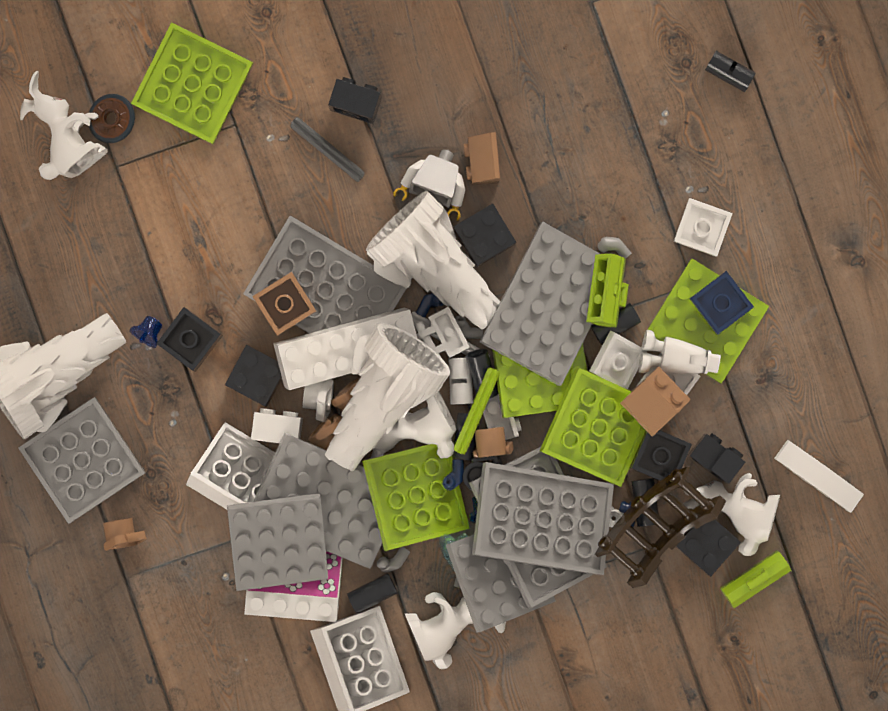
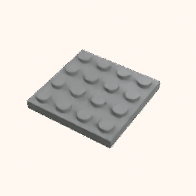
[18,397,146,524]
[227,493,328,591]
[446,534,556,633]

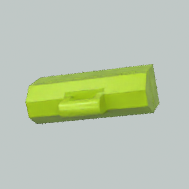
[586,253,629,327]
[720,550,792,608]

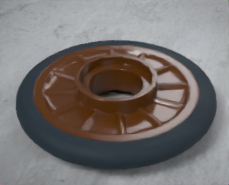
[89,94,135,143]

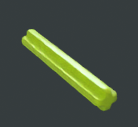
[454,367,500,455]

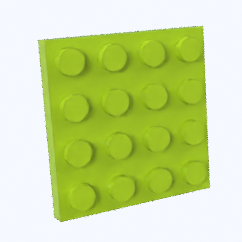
[131,22,254,145]
[643,258,769,384]
[492,343,587,418]
[539,367,646,487]
[362,444,470,551]

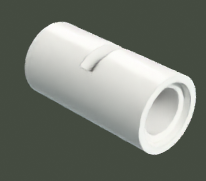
[448,358,473,404]

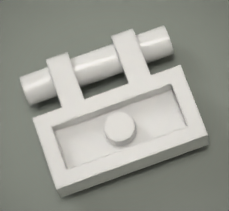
[414,307,470,358]

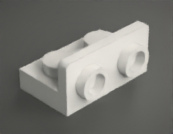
[483,394,522,440]

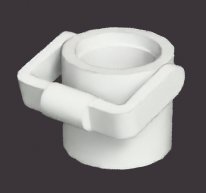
[303,379,334,422]

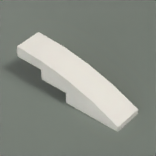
[774,440,864,513]

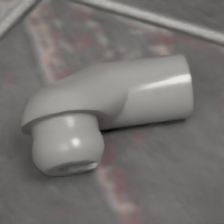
[597,237,632,259]
[455,315,483,339]
[377,547,410,573]

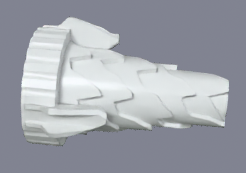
[366,191,500,330]
[0,313,126,439]
[325,324,450,471]

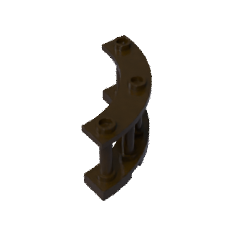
[595,466,726,588]

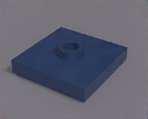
[689,271,754,335]

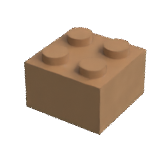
[252,272,316,335]

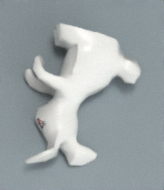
[20,71,108,180]
[370,391,456,459]
[683,473,780,556]
[405,592,506,669]

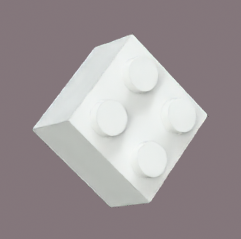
[251,408,303,443]

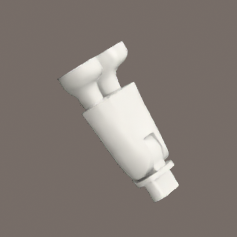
[639,330,721,374]

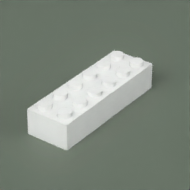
[273,308,417,390]

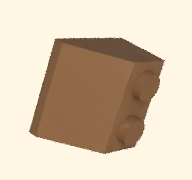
[464,132,500,185]
[621,367,691,436]

